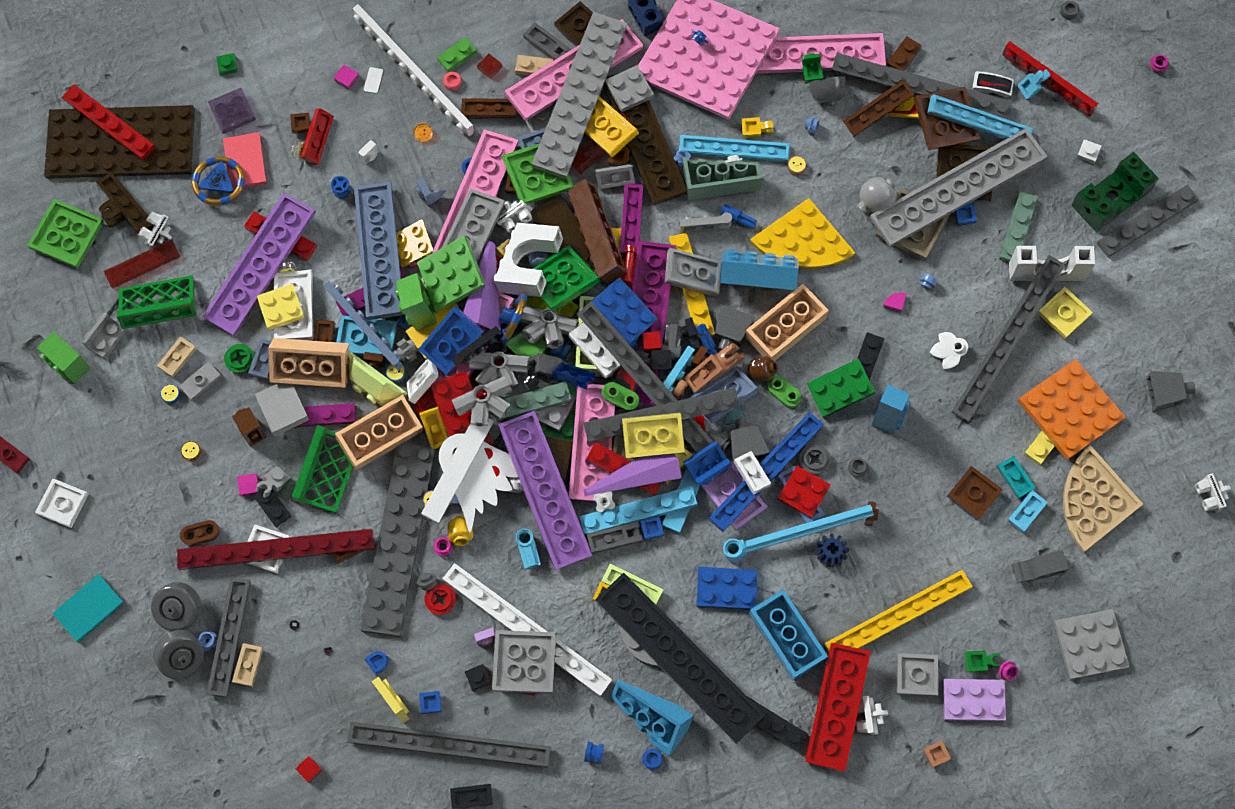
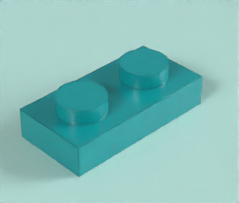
[997,456,1036,499]

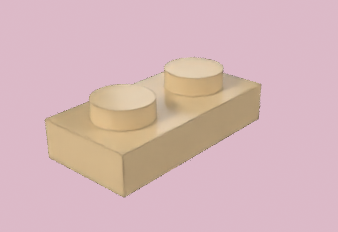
[515,55,554,76]
[157,336,197,378]
[232,643,263,687]

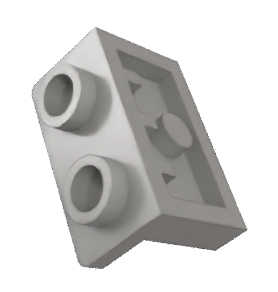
[82,313,127,359]

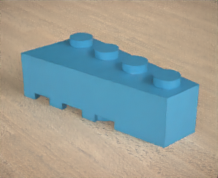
[872,385,911,435]

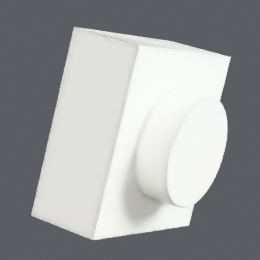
[358,140,378,164]
[1077,140,1101,164]

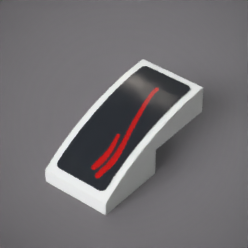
[972,71,1014,98]

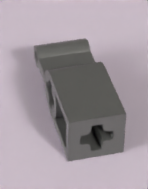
[529,353,576,384]
[1011,550,1069,584]

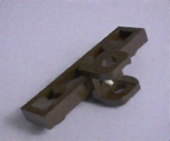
[96,172,155,234]

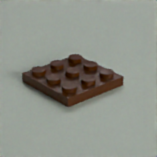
[913,87,980,151]

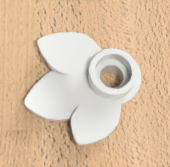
[930,332,968,369]

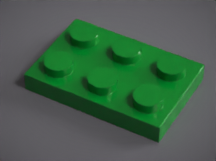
[807,358,876,418]

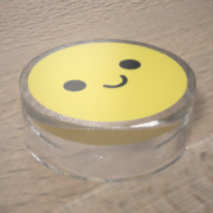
[292,141,305,160]
[279,262,298,273]

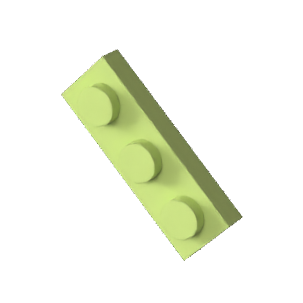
[601,564,663,605]

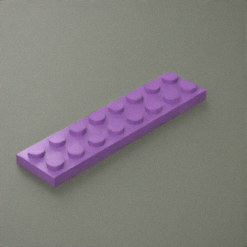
[202,193,316,336]
[498,411,592,570]

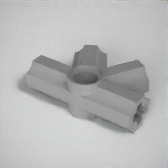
[519,305,579,349]
[470,352,529,390]
[452,376,512,426]

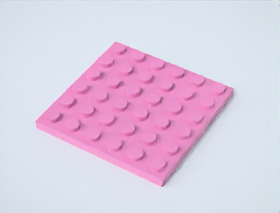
[638,0,780,120]

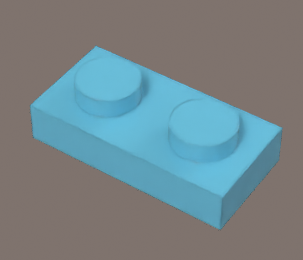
[1007,490,1048,533]

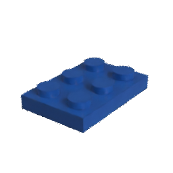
[418,306,484,375]
[696,567,758,610]

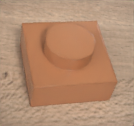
[923,741,951,768]

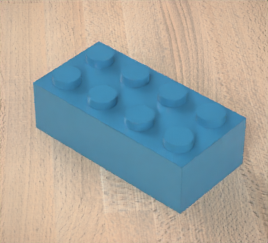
[720,250,799,290]
[749,589,828,682]

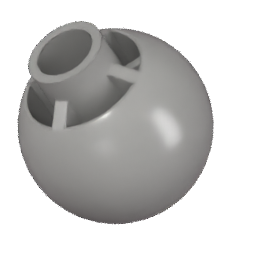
[857,177,897,215]

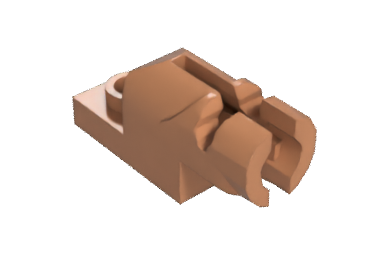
[684,343,745,393]

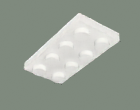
[274,270,313,340]

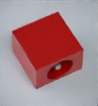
[643,331,661,353]
[295,756,323,783]

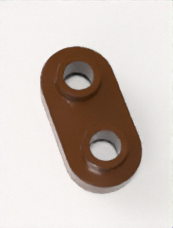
[180,520,220,546]

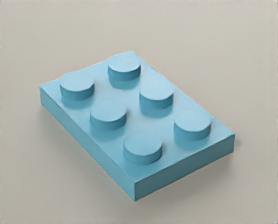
[336,315,397,359]

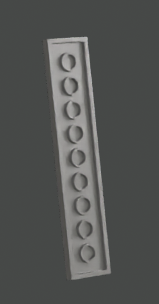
[531,12,627,179]
[870,128,1047,247]

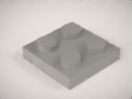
[605,65,654,113]
[897,653,938,696]

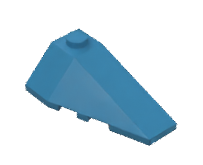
[611,680,694,756]

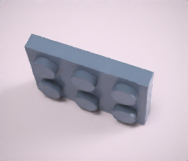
[690,366,759,423]

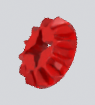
[424,584,456,615]

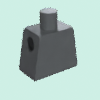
[715,305,755,351]
[1146,371,1195,412]
[730,418,769,465]

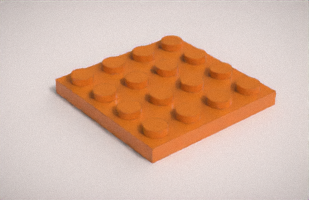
[1017,359,1126,460]

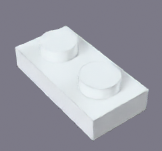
[734,451,771,495]

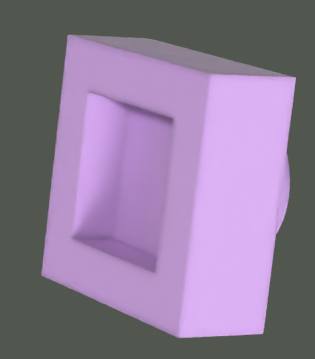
[474,628,495,646]

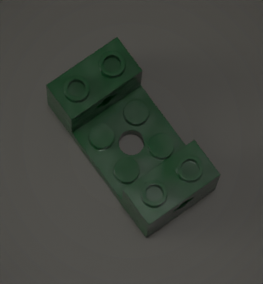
[1071,152,1159,232]

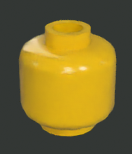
[447,516,473,546]

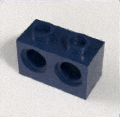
[628,0,665,36]

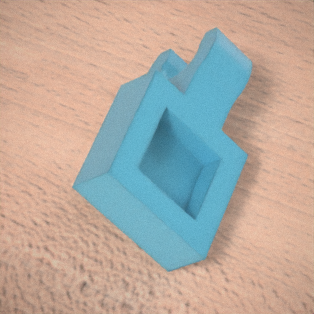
[1017,70,1050,100]

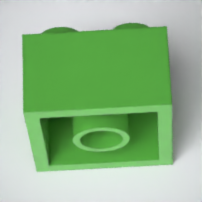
[395,273,437,331]
[37,332,90,384]

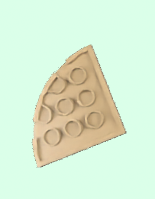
[1063,445,1143,553]

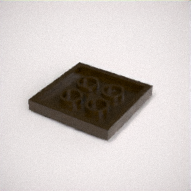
[936,145,992,201]

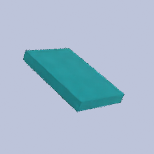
[52,574,124,643]

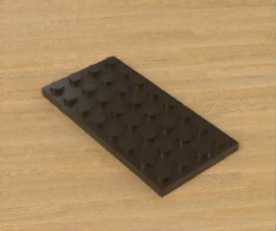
[44,105,195,179]

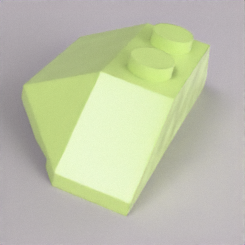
[348,350,409,406]

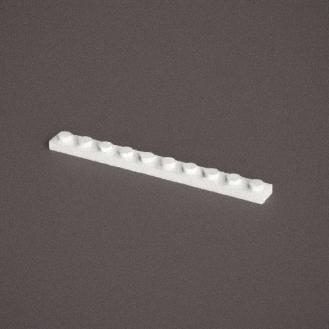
[353,4,474,137]
[442,563,612,697]

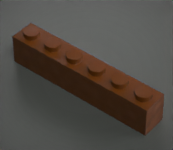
[568,179,627,284]

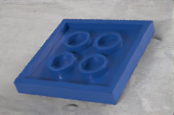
[580,277,658,345]

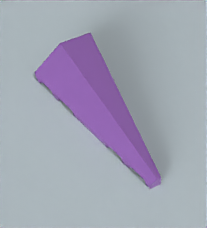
[463,241,502,335]
[584,453,682,496]

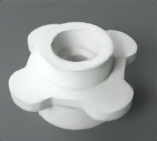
[593,492,615,512]

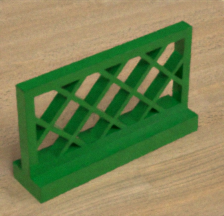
[117,275,197,329]
[292,425,353,514]

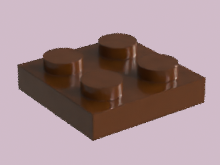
[947,466,1003,520]

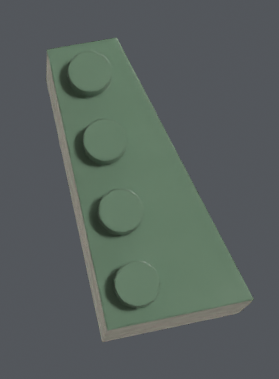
[683,158,762,201]

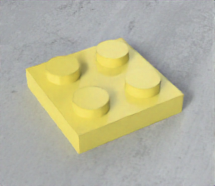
[257,284,305,330]
[1038,287,1093,339]

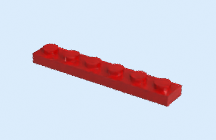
[1002,41,1099,117]
[62,84,155,160]

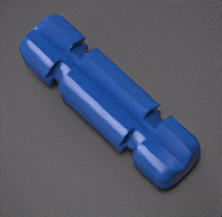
[695,323,719,356]

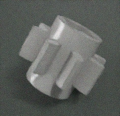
[395,338,419,363]

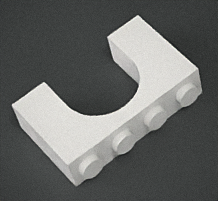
[494,223,563,297]
[1009,246,1095,281]

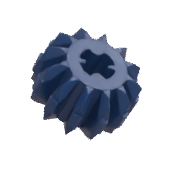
[815,534,849,568]

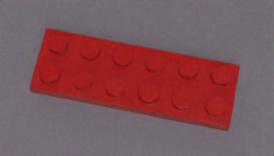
[430,371,500,477]
[805,642,871,772]

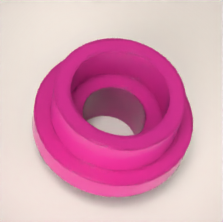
[1150,54,1169,72]
[433,537,453,556]
[999,661,1018,681]

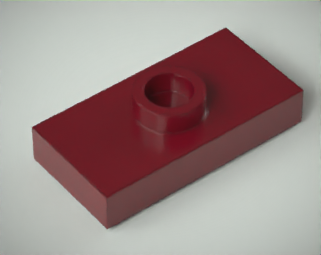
[0,436,30,474]

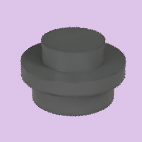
[848,457,868,477]
[417,573,437,591]

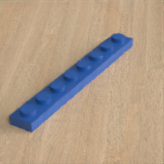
[708,412,824,532]

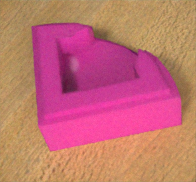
[883,292,907,312]

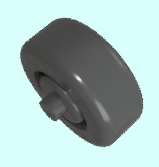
[151,582,201,631]
[153,630,204,679]

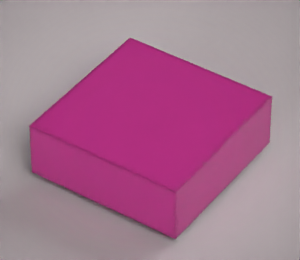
[334,65,359,89]
[237,473,259,497]

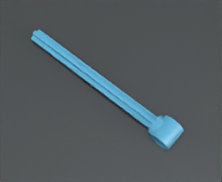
[723,505,874,563]

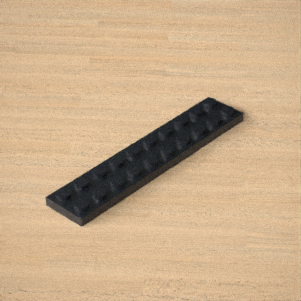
[595,572,765,744]

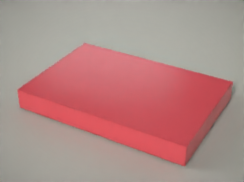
[223,132,267,190]

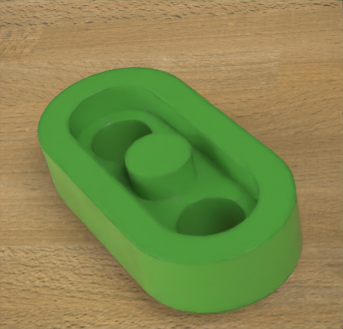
[767,376,801,409]
[601,382,639,411]

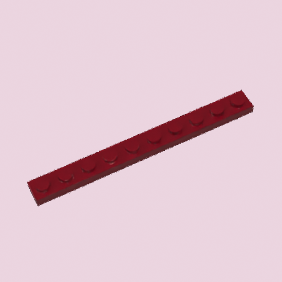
[177,529,375,570]

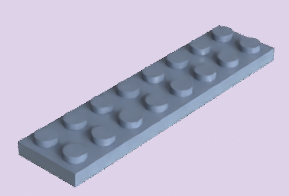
[354,182,405,320]

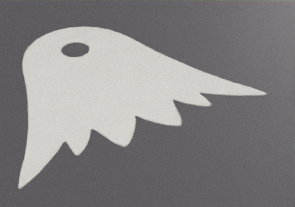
[439,434,518,533]

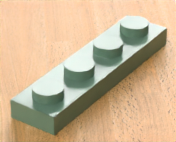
[999,192,1037,262]
[495,382,572,422]

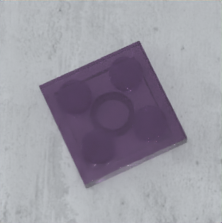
[208,88,256,134]

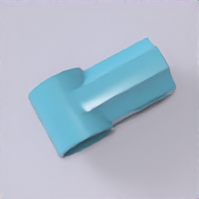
[516,529,541,570]

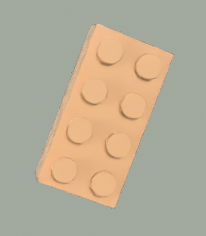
[745,284,829,361]
[268,338,350,388]
[335,395,423,471]

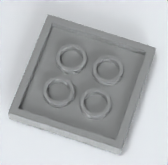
[1054,609,1129,680]
[492,630,556,694]

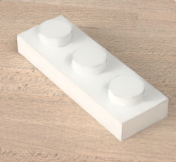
[569,322,620,378]

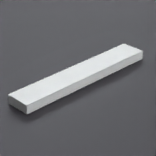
[421,418,494,524]

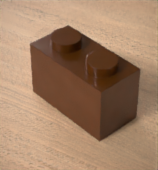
[232,407,267,447]

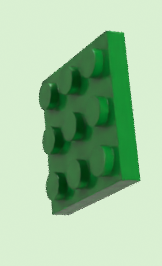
[532,245,600,312]

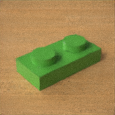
[437,37,477,73]

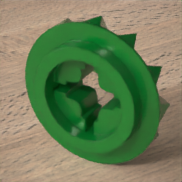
[224,344,254,374]

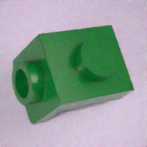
[802,53,823,84]

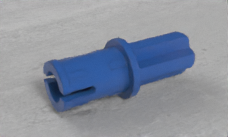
[720,204,757,229]

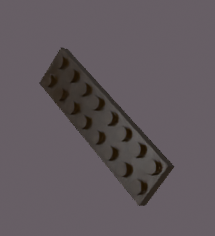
[603,70,687,206]

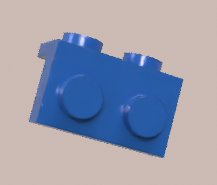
[683,441,732,486]

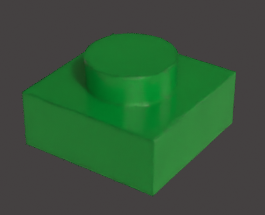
[216,53,238,76]

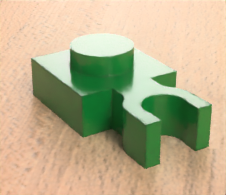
[964,650,1001,673]

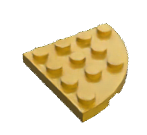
[750,198,855,269]

